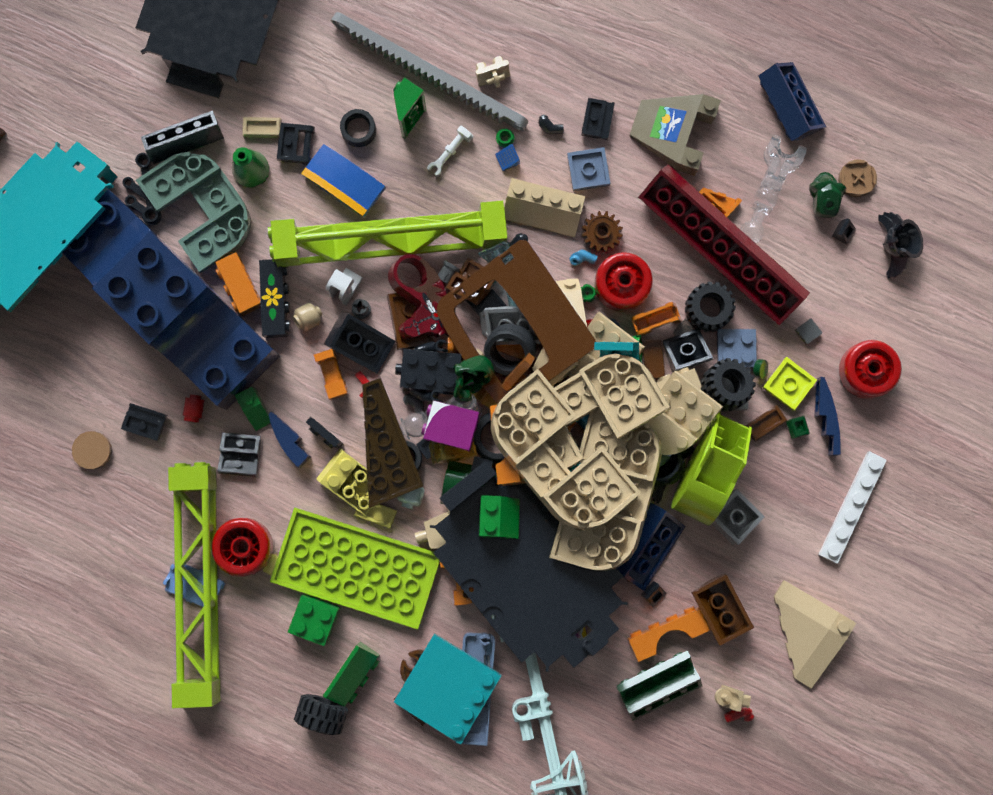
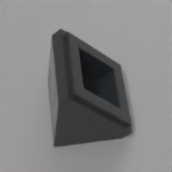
[832,218,856,244]
[641,581,666,607]

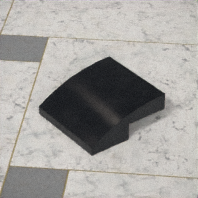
[217,432,261,477]

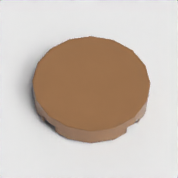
[838,159,877,197]
[72,431,112,469]

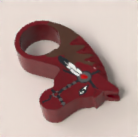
[388,254,449,340]

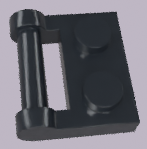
[276,123,315,165]

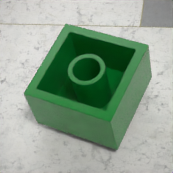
[287,594,341,646]

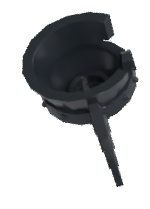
[878,212,924,279]
[651,445,695,503]

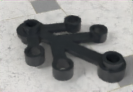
[122,153,162,226]

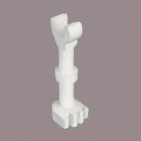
[427,125,474,177]

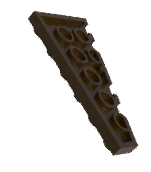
[362,377,424,508]

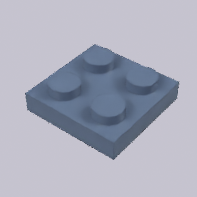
[567,147,611,191]
[717,329,757,368]

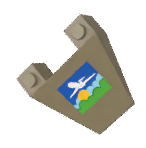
[629,94,721,176]

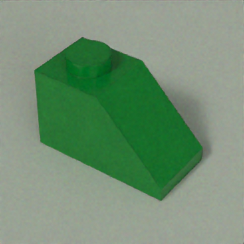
[235,387,271,431]

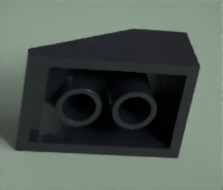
[324,311,396,374]

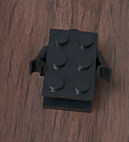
[395,339,462,402]

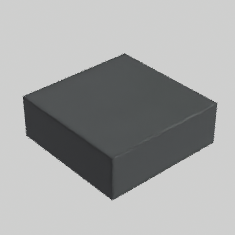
[795,318,822,345]

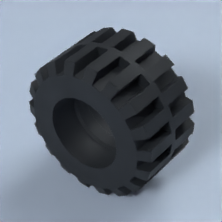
[685,281,736,332]
[700,358,756,412]
[294,694,349,735]

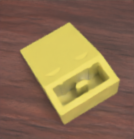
[316,448,372,516]

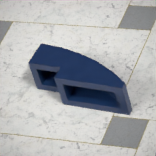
[269,411,311,468]

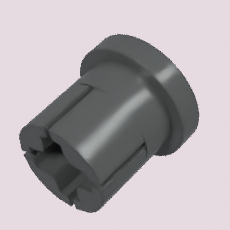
[438,260,460,284]
[352,299,371,319]

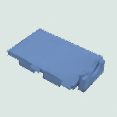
[163,564,225,607]

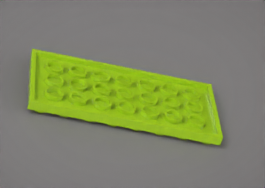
[270,507,440,629]

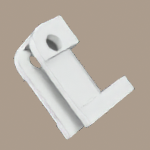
[326,268,363,306]

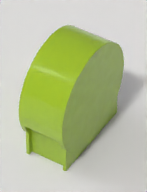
[671,412,752,526]

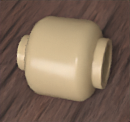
[292,303,322,331]

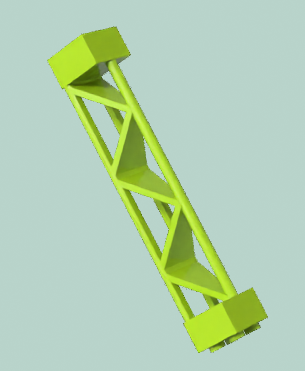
[268,200,507,267]
[168,462,221,708]

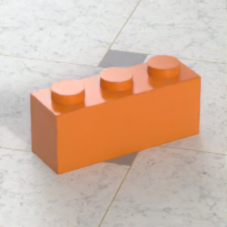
[215,252,261,316]

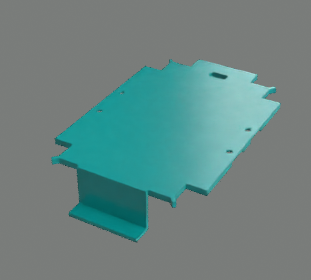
[0,141,118,312]

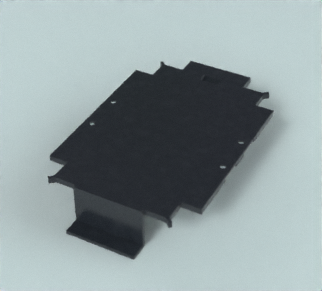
[135,0,279,99]
[430,461,628,672]

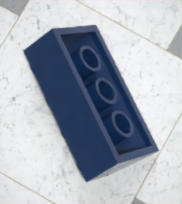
[758,62,827,141]
[617,502,686,591]

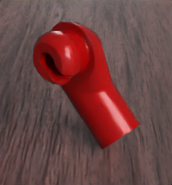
[724,708,754,723]

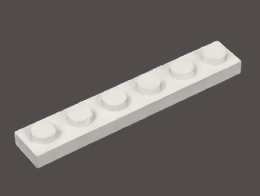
[818,451,887,564]

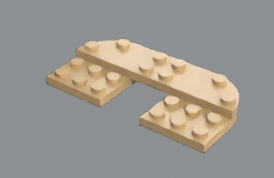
[568,312,723,455]
[545,354,671,469]
[491,369,641,529]
[550,407,662,571]

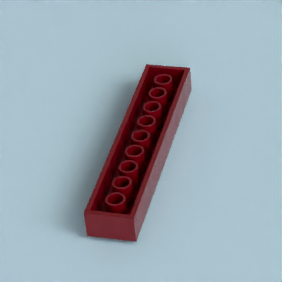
[638,165,810,325]

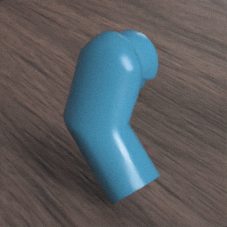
[569,250,598,266]

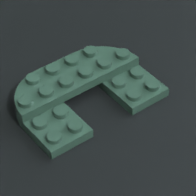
[136,152,250,273]

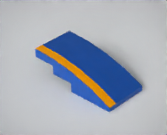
[301,144,386,217]

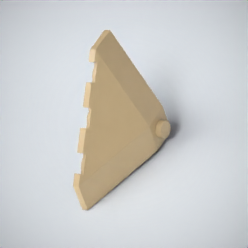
[774,580,856,689]

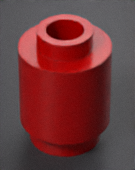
[182,394,205,423]

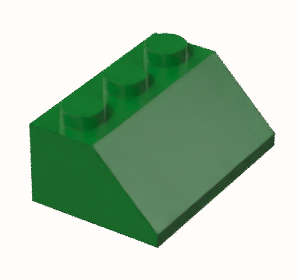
[393,77,426,139]
[323,641,380,706]

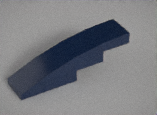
[814,377,841,456]

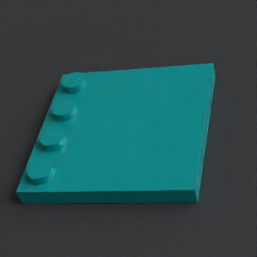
[394,633,502,745]

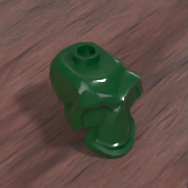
[809,172,847,218]
[453,355,494,403]

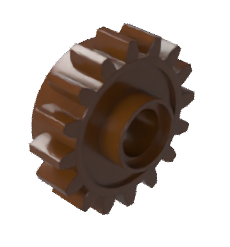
[581,211,623,253]

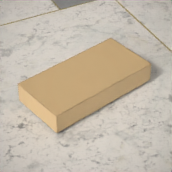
[243,117,282,138]

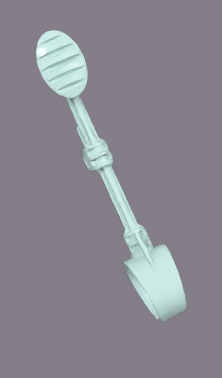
[491,614,588,795]

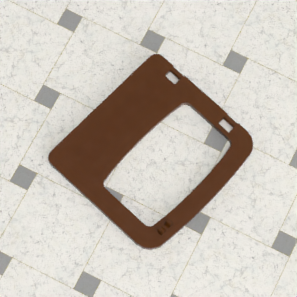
[437,240,596,404]

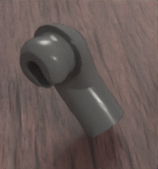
[403,393,425,418]

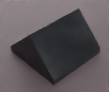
[663,328,713,371]

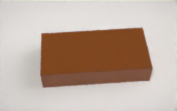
[501,353,535,391]

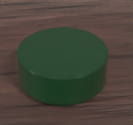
[753,359,768,379]

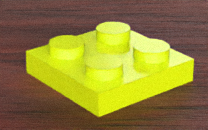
[762,357,817,411]

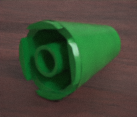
[232,147,270,188]

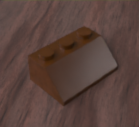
[691,574,754,646]

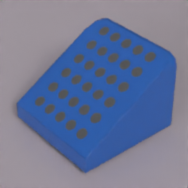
[495,144,520,171]

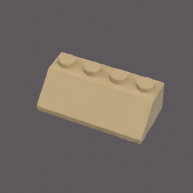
[504,178,585,238]

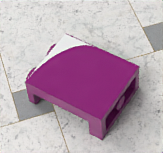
[421,400,480,452]

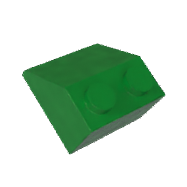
[479,495,520,539]

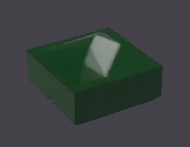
[786,416,810,439]

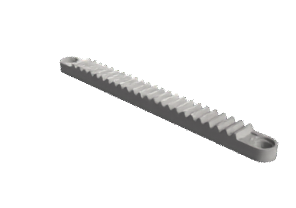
[331,12,528,131]

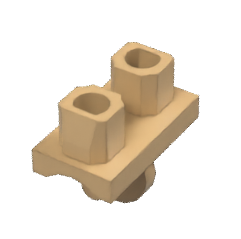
[476,56,511,88]
[715,685,751,711]

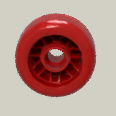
[594,252,653,312]
[839,340,902,399]
[211,518,273,577]

